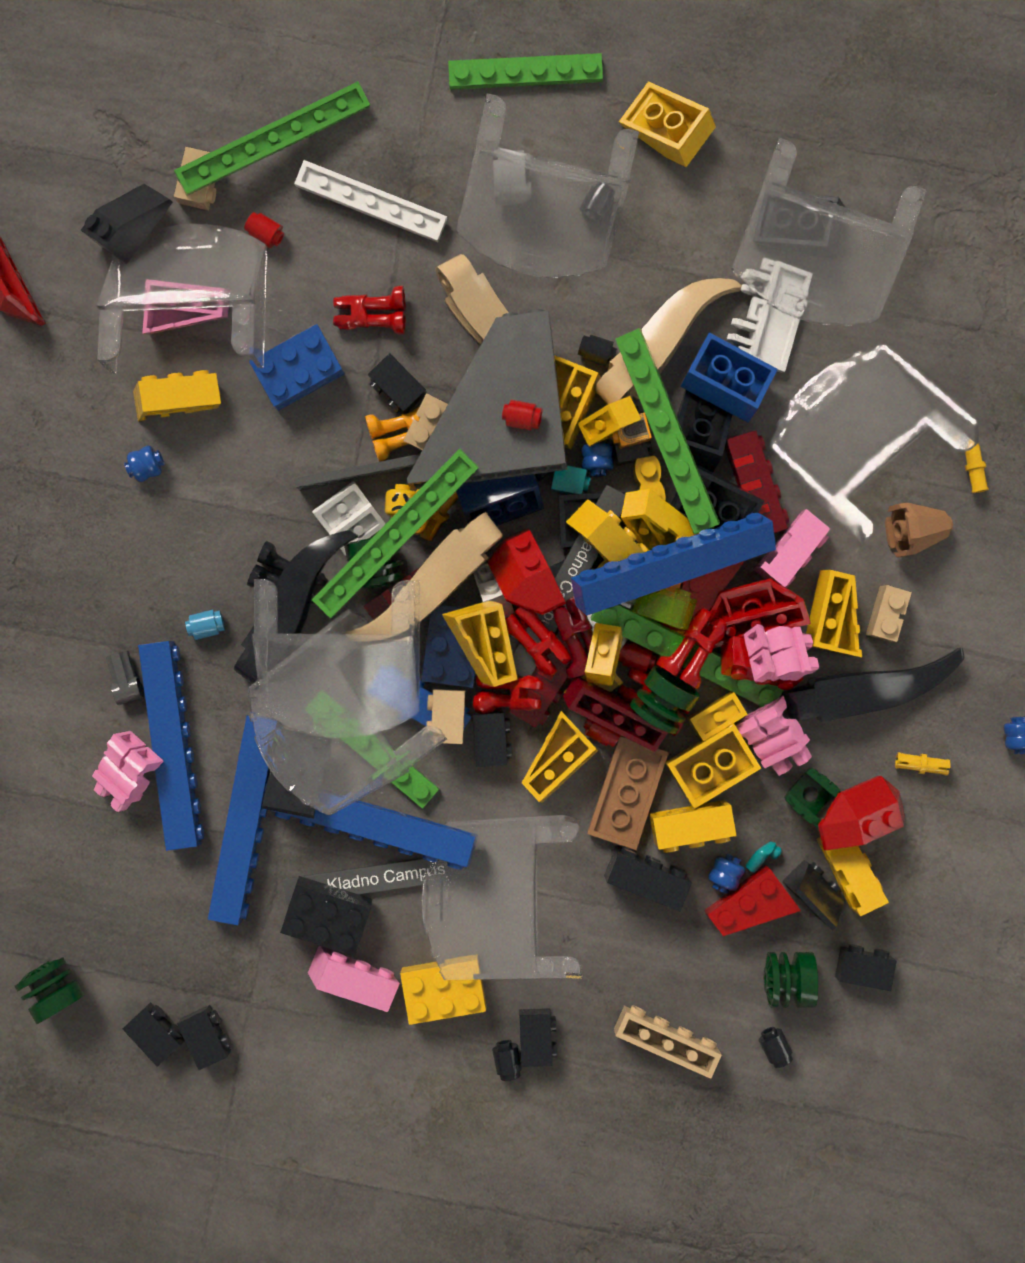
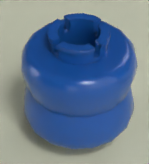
[581,440,614,477]
[124,445,165,482]
[1003,716,1025,754]
[708,854,745,893]

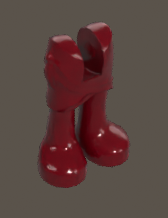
[552,596,593,678]

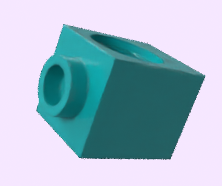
[551,466,590,495]

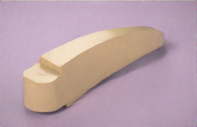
[435,254,509,345]
[595,278,742,405]
[346,512,503,641]

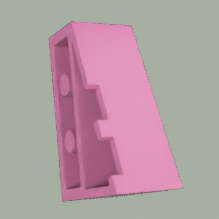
[142,281,230,334]
[753,509,830,588]
[308,945,400,1012]

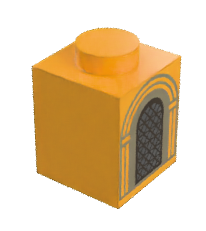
[611,412,652,449]

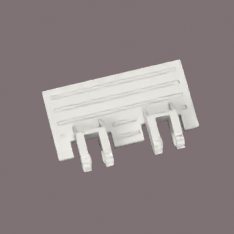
[727,258,813,373]

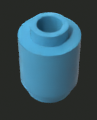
[185,609,225,640]

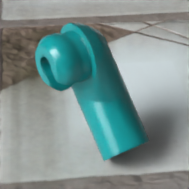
[745,842,782,873]

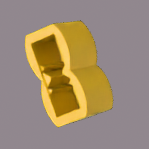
[633,456,666,500]

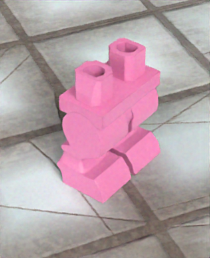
[744,624,819,683]
[736,696,812,776]
[92,731,163,812]

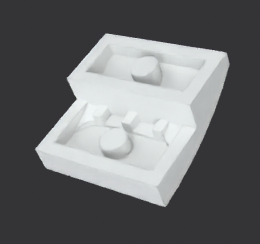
[312,481,385,556]

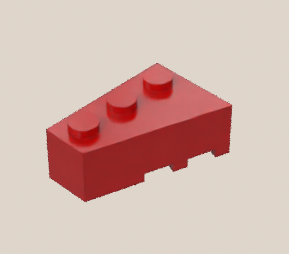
[672,561,744,625]
[704,865,801,936]

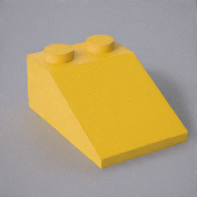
[619,81,716,167]

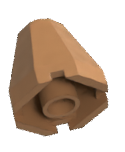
[885,503,953,557]

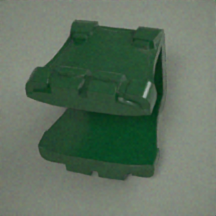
[784,768,841,829]

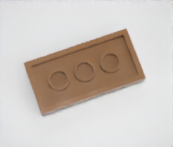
[587,736,669,850]

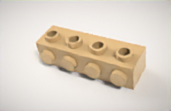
[614,1005,722,1079]

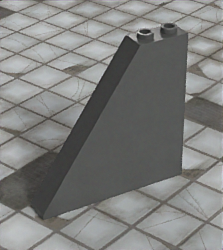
[407,309,568,490]

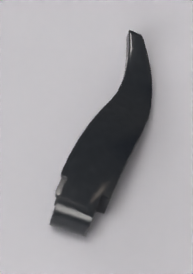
[234,530,358,688]
[782,648,965,722]

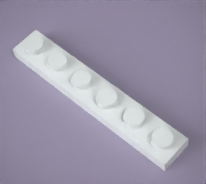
[294,160,447,243]

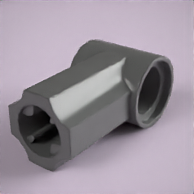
[106,651,144,705]

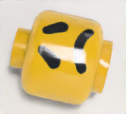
[385,484,416,519]

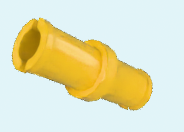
[962,439,989,493]
[895,752,950,776]

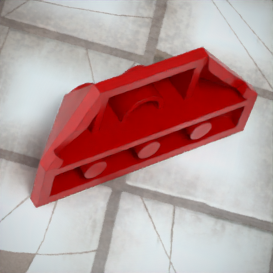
[0,236,46,326]
[487,528,566,615]
[703,578,811,648]
[818,776,905,850]

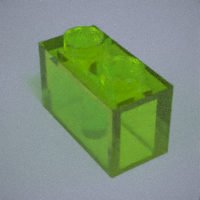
[633,588,697,630]

